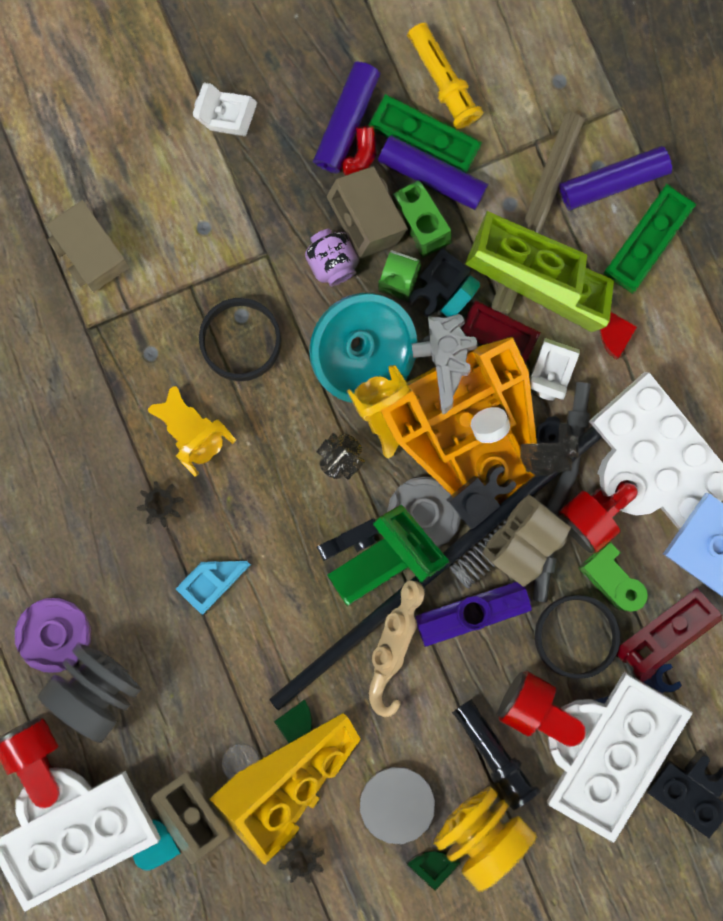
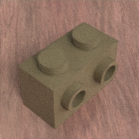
[326,166,407,259]
[46,200,130,293]
[149,773,230,865]

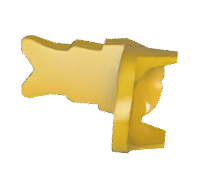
[347,365,410,458]
[148,386,236,477]

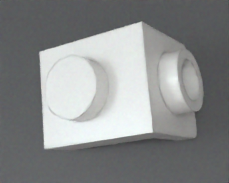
[193,83,257,136]
[530,338,580,400]

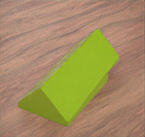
[465,211,614,333]

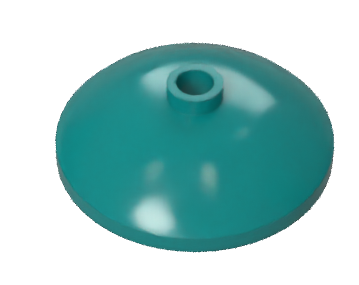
[310,293,417,403]

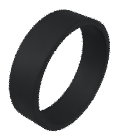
[199,298,281,381]
[535,595,620,679]

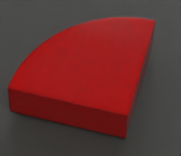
[600,312,637,360]

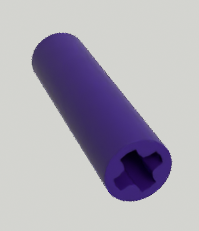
[313,61,381,173]
[378,135,489,210]
[559,146,672,211]

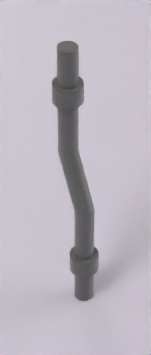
[532,382,591,602]

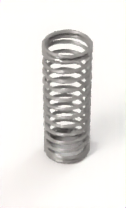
[450,521,507,589]

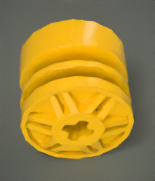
[433,786,537,892]

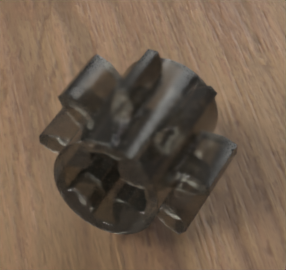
[316,433,365,480]
[137,481,185,528]
[279,835,325,884]

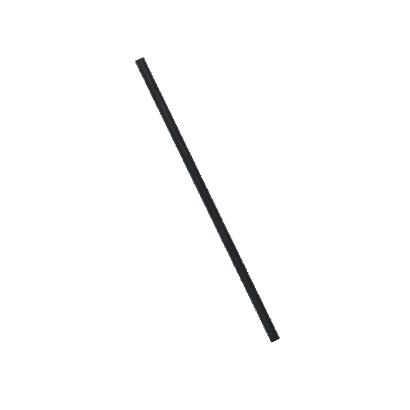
[269,426,602,711]

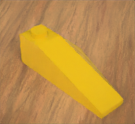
[209,713,361,865]

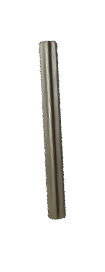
[491,112,584,315]

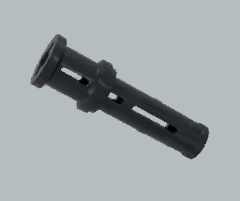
[452,699,541,811]

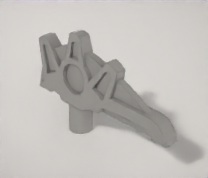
[412,314,477,414]

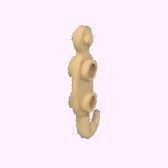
[369,581,424,717]

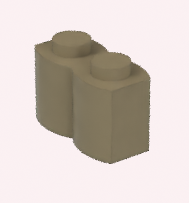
[482,495,571,587]

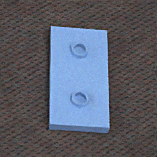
[663,493,723,597]

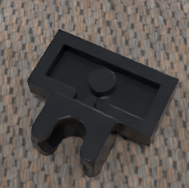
[646,749,723,839]

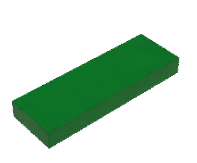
[369,94,482,173]
[603,184,696,294]

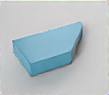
[176,561,251,615]

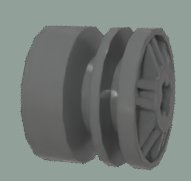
[38,642,142,743]

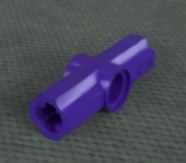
[414,582,532,647]

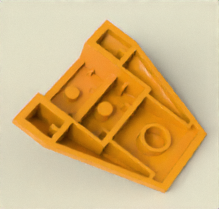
[380,337,540,505]

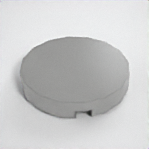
[387,476,461,548]
[360,766,435,844]

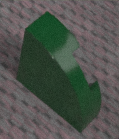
[274,699,312,743]
[407,851,461,891]

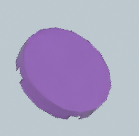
[15,598,91,672]

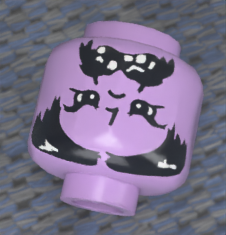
[305,229,359,286]

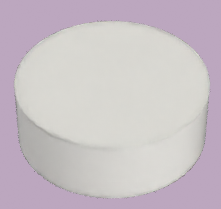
[471,407,510,443]

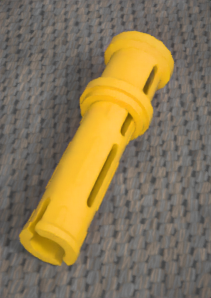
[407,22,484,129]

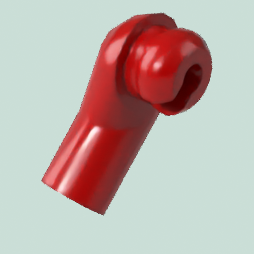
[343,126,376,176]

